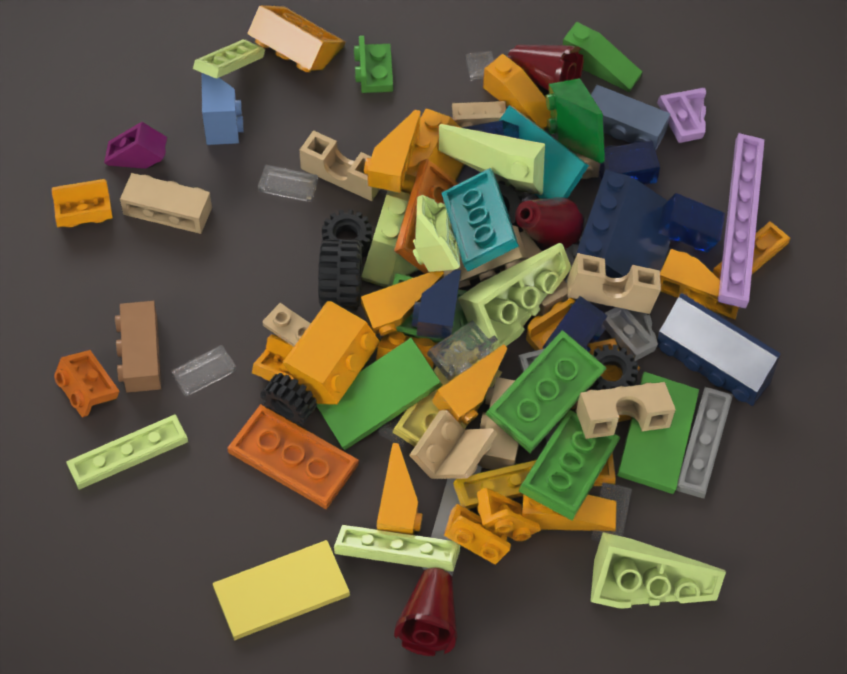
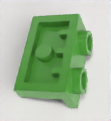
[354,36,393,93]

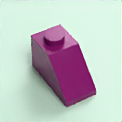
[104,122,167,169]

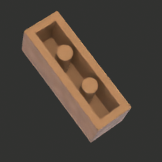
[115,301,161,393]

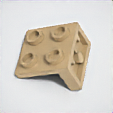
[409,410,497,479]

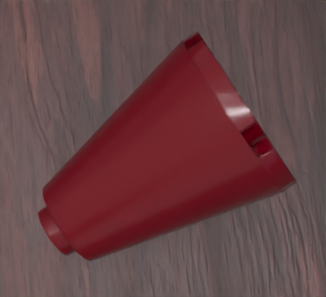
[508,45,584,91]
[515,197,584,251]
[394,568,457,656]

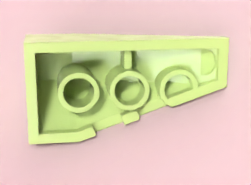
[439,124,545,195]
[458,243,571,350]
[591,532,726,609]

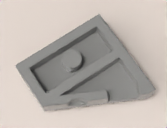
[599,307,658,361]

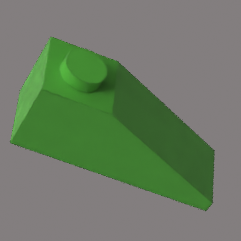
[563,22,642,92]

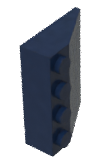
[575,169,681,278]

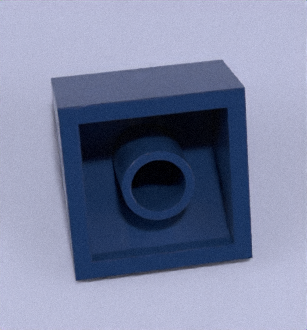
[412,269,461,341]

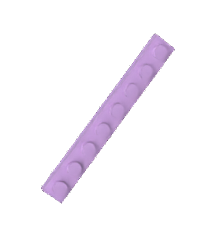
[718,133,765,309]

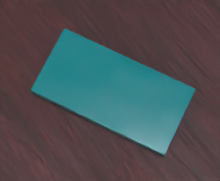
[491,105,589,199]
[442,168,519,272]

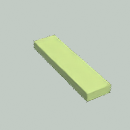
[193,39,265,79]
[66,414,188,490]
[334,525,460,572]

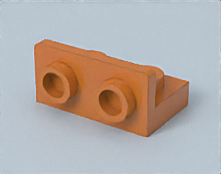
[54,350,120,417]

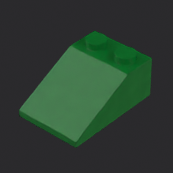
[546,78,605,163]

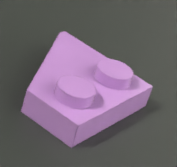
[657,88,706,143]

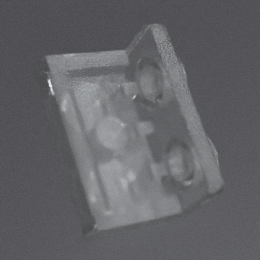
[427,320,498,381]

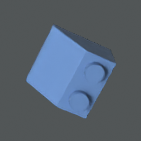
[202,73,244,145]

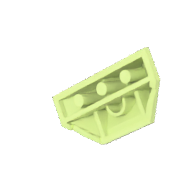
[362,190,419,288]
[413,195,460,272]

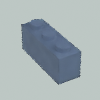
[591,85,671,153]

